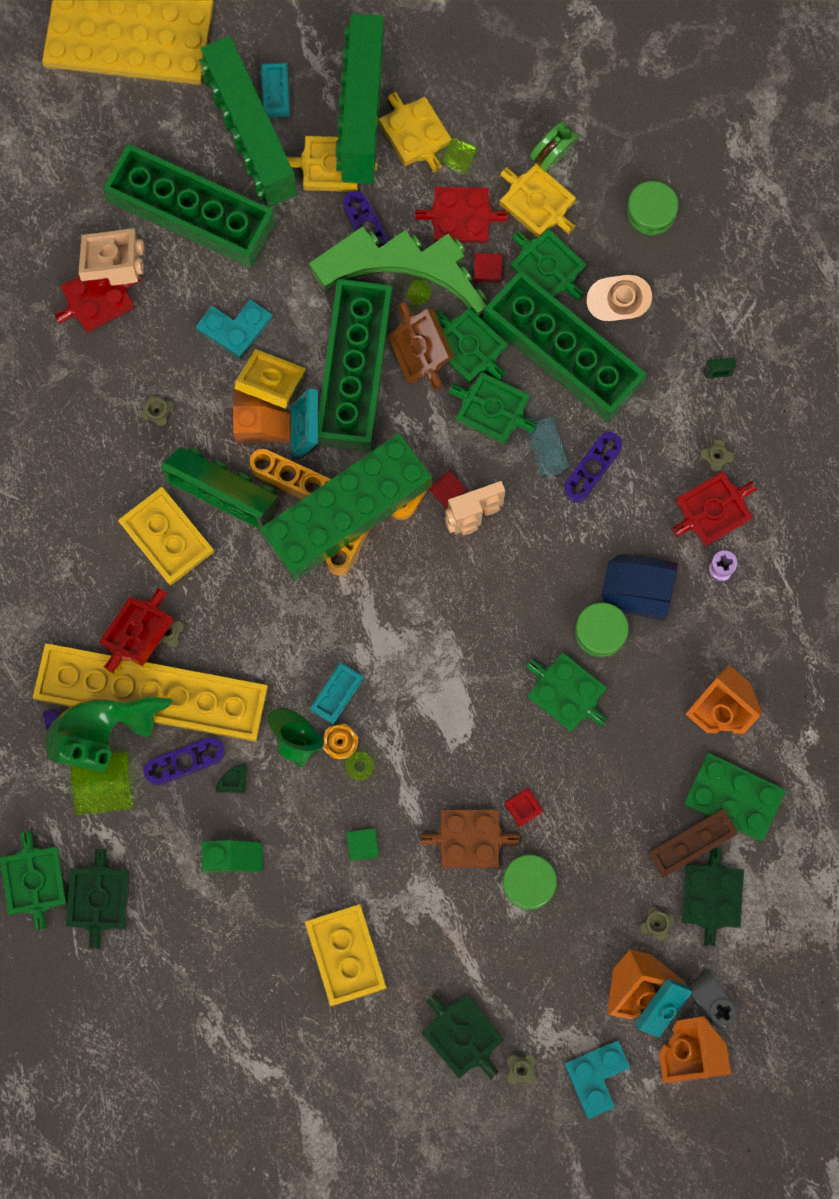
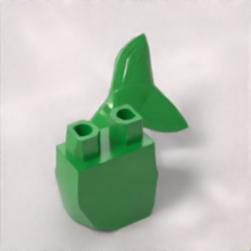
[45,697,173,772]

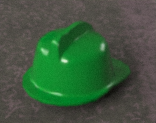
[267,709,324,767]

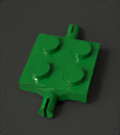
[509,228,587,302]
[435,308,508,384]
[449,372,537,446]
[525,652,608,733]
[0,831,68,931]

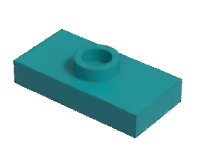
[261,63,290,117]
[309,662,364,726]
[635,978,693,1038]

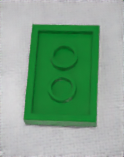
[683,753,786,843]

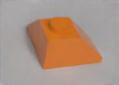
[233,389,291,443]
[686,665,763,734]
[607,949,686,1020]
[659,1017,731,1083]

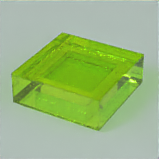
[442,138,477,175]

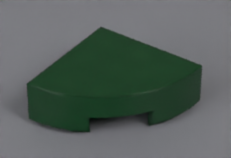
[216,764,247,794]

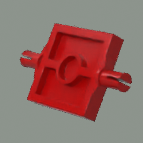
[415,187,507,243]
[54,275,141,333]
[671,472,757,548]
[98,588,174,674]

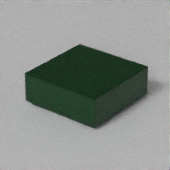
[704,357,736,379]

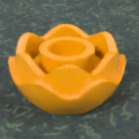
[323,724,358,759]

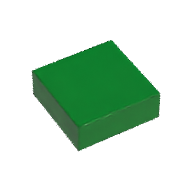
[347,828,379,862]

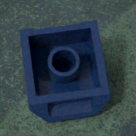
[602,555,678,621]

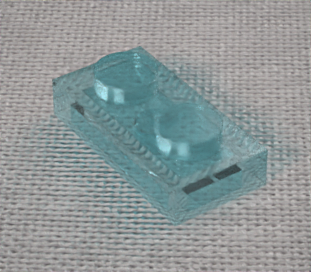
[527,417,570,478]

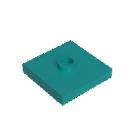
[291,389,318,459]

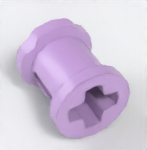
[709,551,737,581]

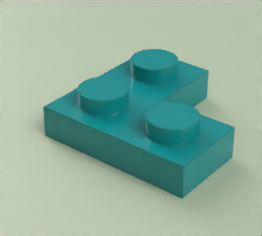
[196,300,273,360]
[564,1040,630,1119]

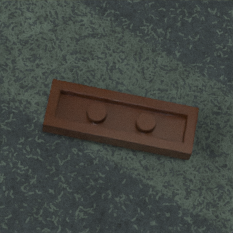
[648,809,738,878]

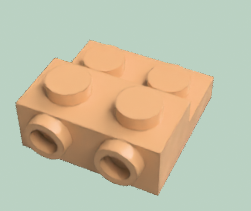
[79,228,145,286]
[444,481,505,535]

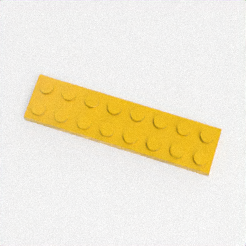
[33,643,268,742]

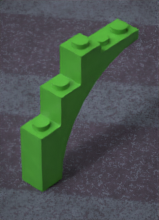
[309,226,488,316]

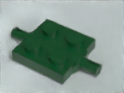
[682,847,744,947]
[66,849,130,949]
[421,994,504,1080]

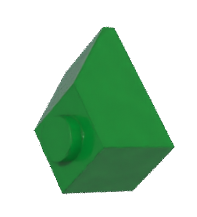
[201,840,263,874]

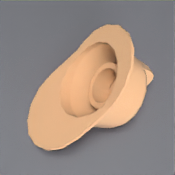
[586,275,652,321]

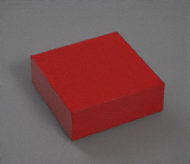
[474,253,502,283]
[428,470,467,510]
[504,788,544,828]

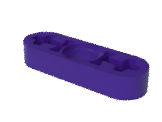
[343,191,389,247]
[564,432,622,503]
[144,738,225,786]

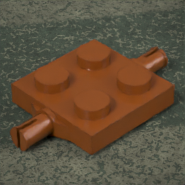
[387,302,455,391]
[421,810,519,868]

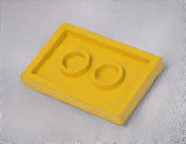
[118,487,214,586]
[305,904,387,1007]

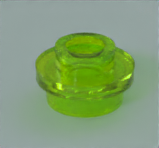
[407,280,431,307]
[345,752,374,781]

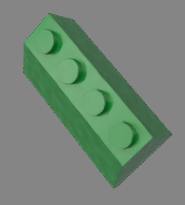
[161,447,280,530]

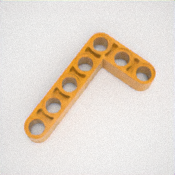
[250,449,370,576]

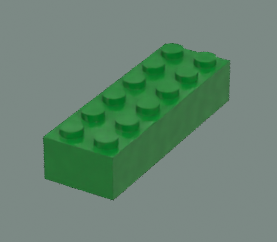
[336,13,384,184]
[198,36,297,208]
[103,144,276,268]
[483,270,647,423]
[316,279,392,453]
[260,433,432,581]

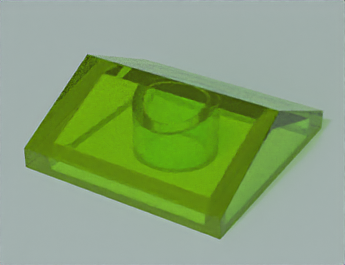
[71,752,134,816]

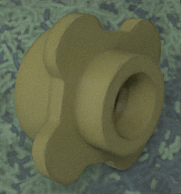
[141,396,173,427]
[701,440,734,472]
[159,621,184,648]
[640,907,674,941]
[507,1055,536,1085]

